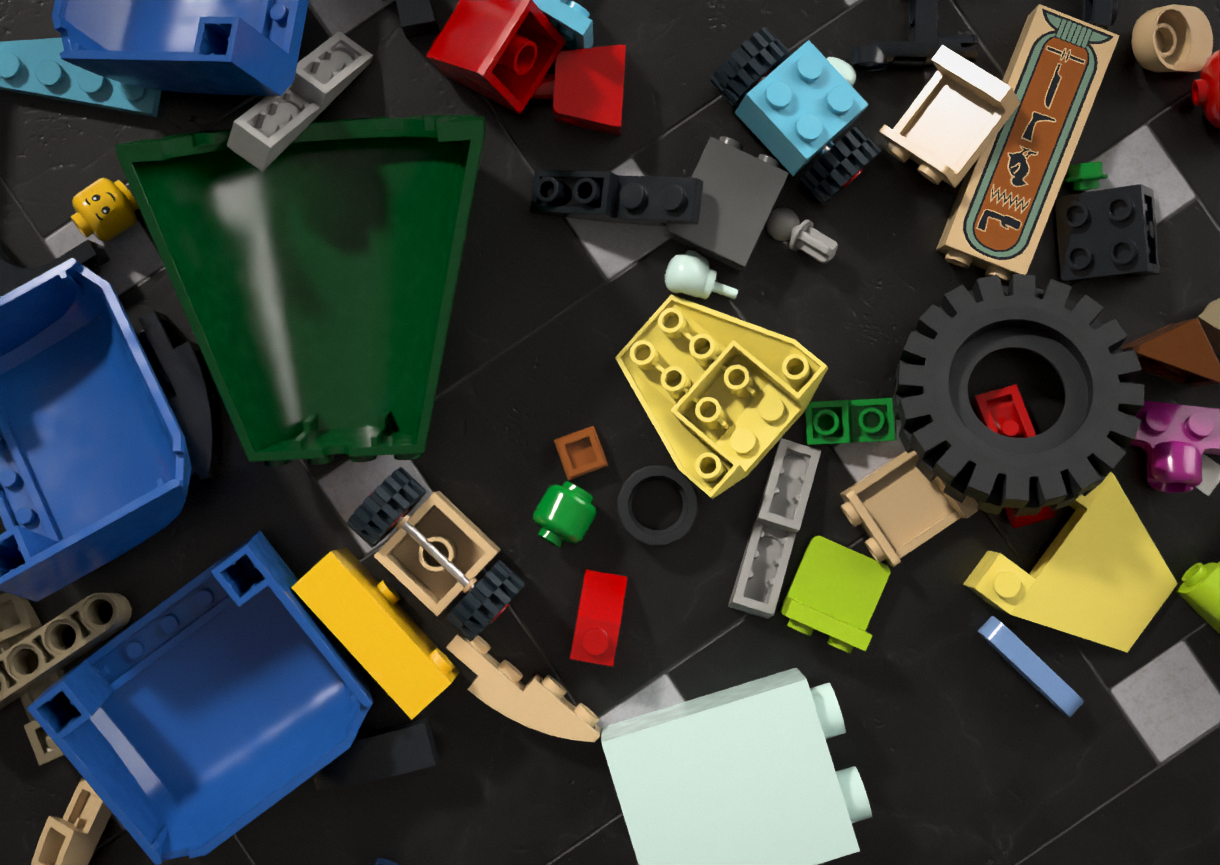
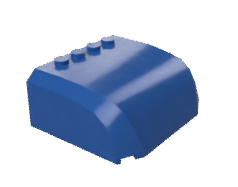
[52,0,309,96]
[0,258,192,602]
[26,530,373,865]

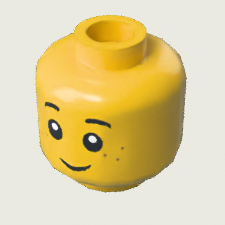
[70,178,139,242]

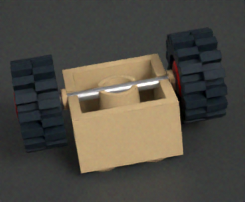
[346,467,525,642]

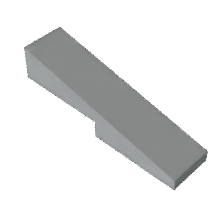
[227,31,373,172]
[728,438,822,619]

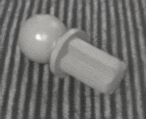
[766,207,838,263]

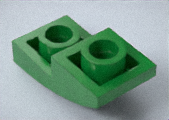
[805,398,897,445]

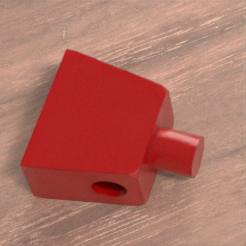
[531,45,626,136]

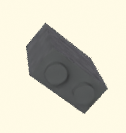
[665,136,789,272]

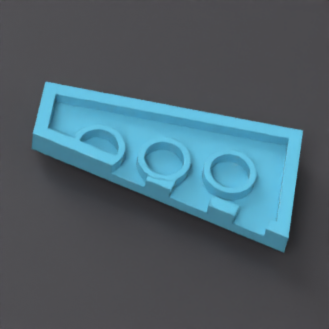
[0,38,162,118]

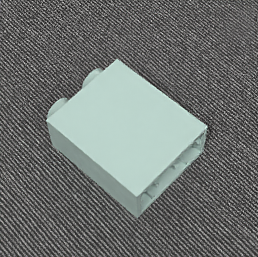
[601,668,872,865]

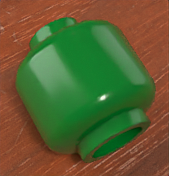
[533,481,596,548]

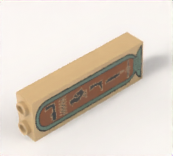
[936,4,1120,284]

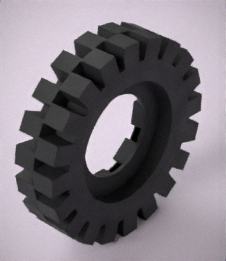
[892,274,1144,516]

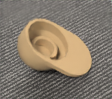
[1131,4,1213,73]

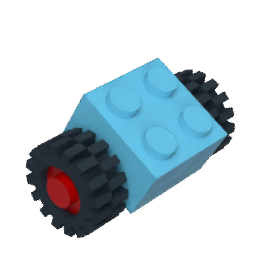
[710,27,881,205]

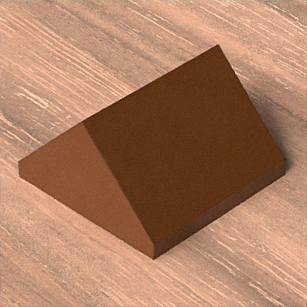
[1121,318,1220,387]

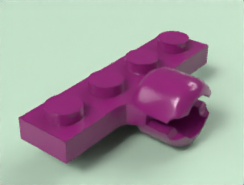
[1130,401,1220,493]

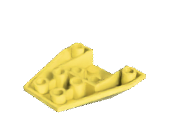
[615,294,828,499]

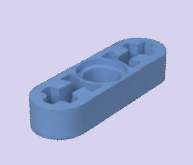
[977,616,1084,718]

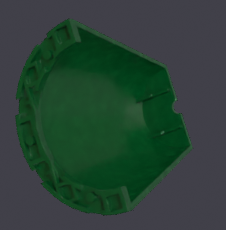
[115,114,486,467]

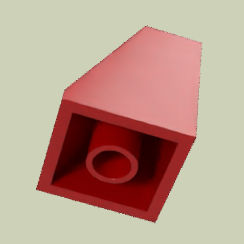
[426,0,566,114]

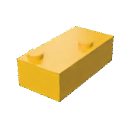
[291,547,460,720]

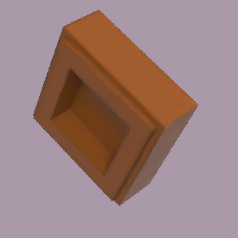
[554,426,608,480]

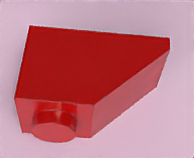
[570,569,628,666]

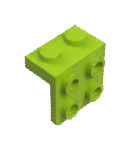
[779,536,890,654]

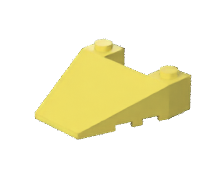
[963,472,1178,653]

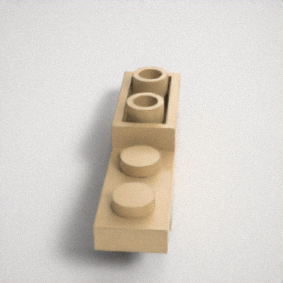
[446,632,601,742]
[31,778,112,865]

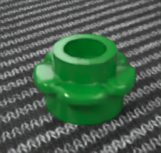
[1065,162,1108,191]

